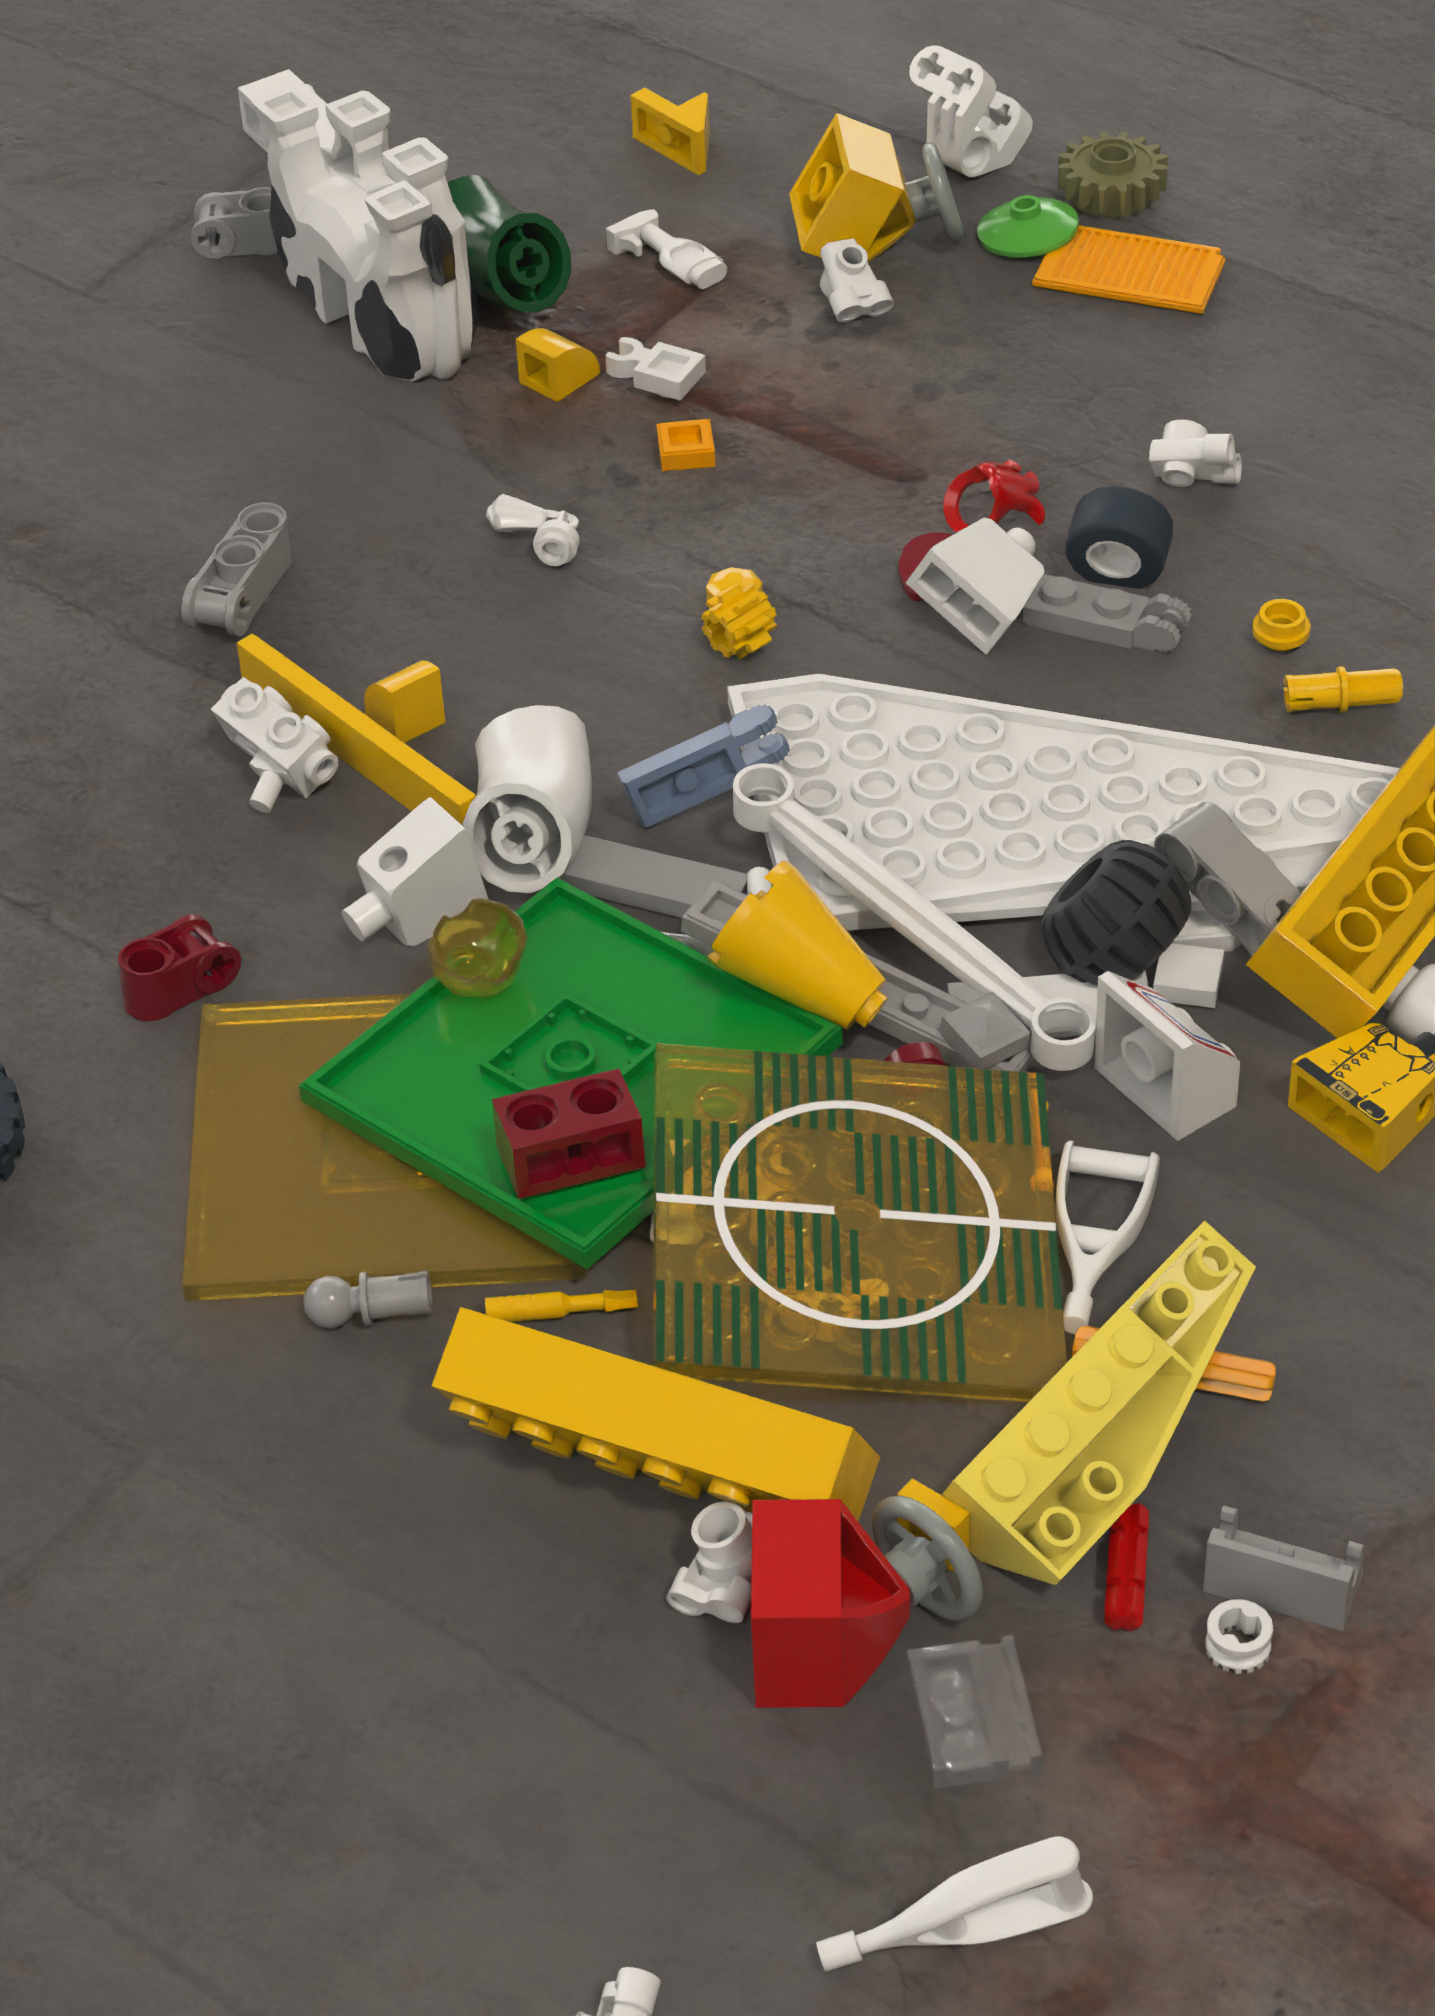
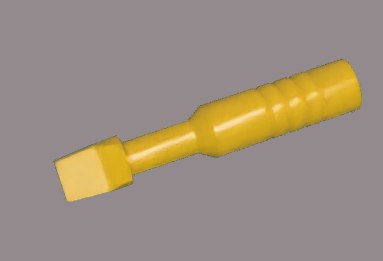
[485,1290,638,1322]

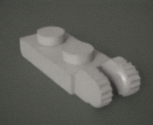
[1023,574,1192,653]

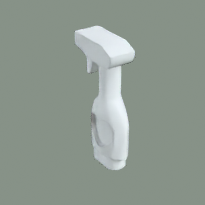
[606,209,727,289]

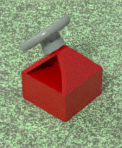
[751,1496,983,1708]

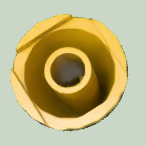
[707,860,888,1030]

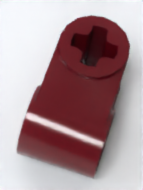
[118,914,242,1021]

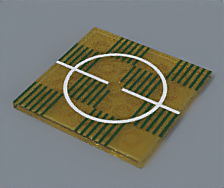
[653,1043,1067,1402]

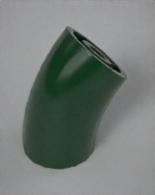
[447,175,571,312]

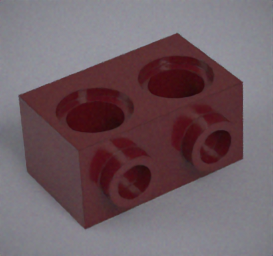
[492,1068,646,1199]

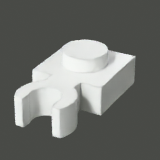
[605,337,706,401]

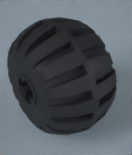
[1041,840,1192,986]

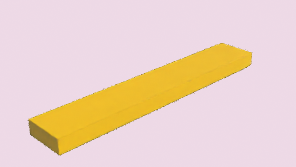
[236,634,476,826]

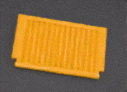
[1032,225,1226,314]

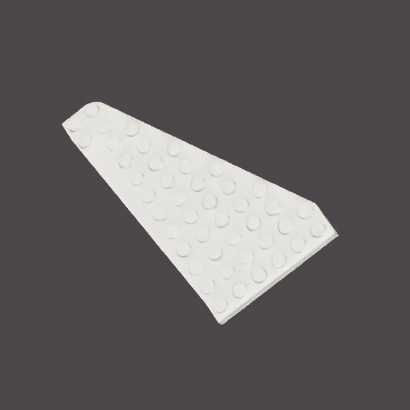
[727,674,1400,931]

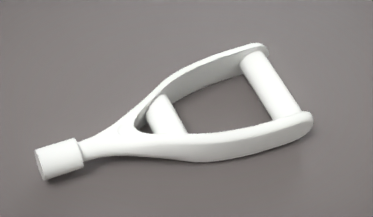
[1055,1140,1160,1334]
[816,1836,1093,1972]

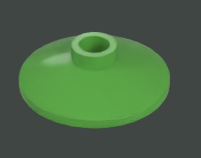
[977,195,1079,258]

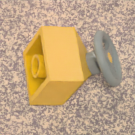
[789,113,964,262]

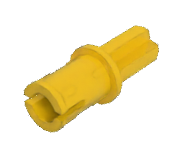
[1283,666,1403,713]

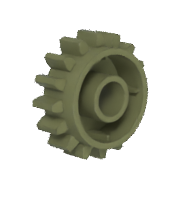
[1058,131,1168,218]

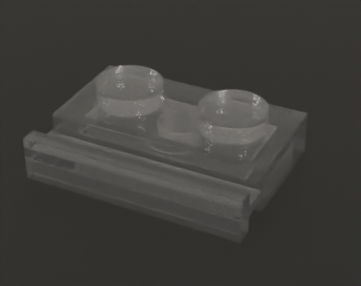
[907,1635,1042,1788]

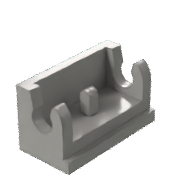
[1203,1505,1365,1632]

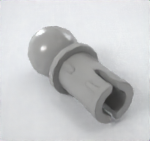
[303,1270,433,1329]

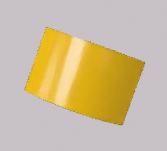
[516,328,601,402]
[364,661,446,743]

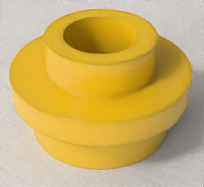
[1252,599,1311,651]

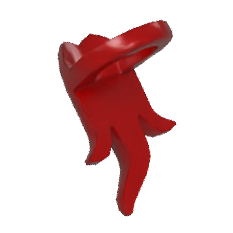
[943,460,1045,533]

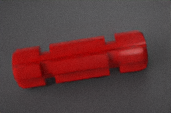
[1104,1503,1149,1632]

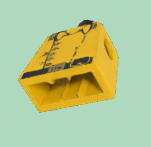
[1288,1023,1435,1173]

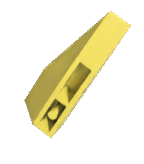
[942,1220,1256,1585]

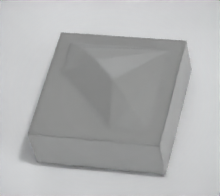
[939,992,1031,1073]

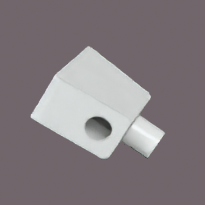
[906,518,1045,655]
[341,797,490,946]

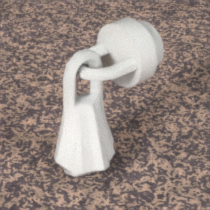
[486,494,580,566]

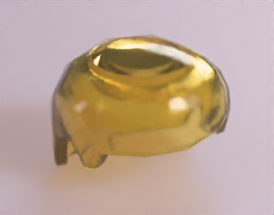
[427,898,528,997]

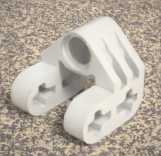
[909,45,1033,177]

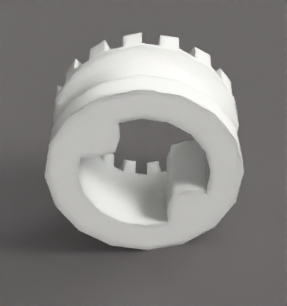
[1205,1599,1273,1674]

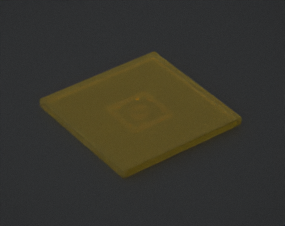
[183,993,586,1301]

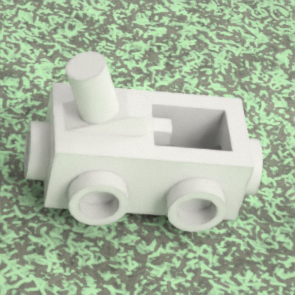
[211,677,338,813]

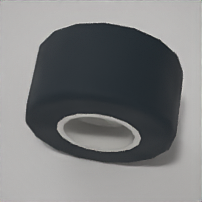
[1065,485,1173,589]

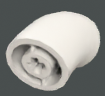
[463,705,592,893]

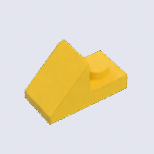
[630,88,710,175]

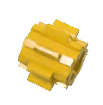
[701,583,777,659]

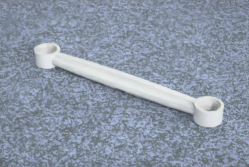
[733,763,1096,1071]

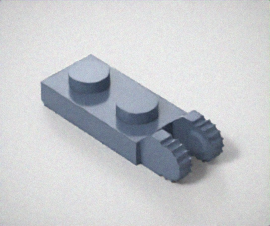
[617,704,790,828]

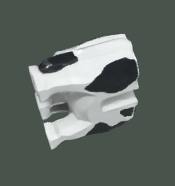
[252,84,479,382]

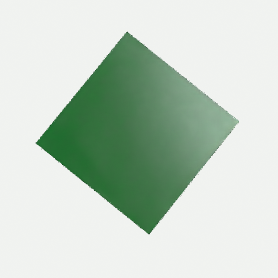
[298,877,843,1269]

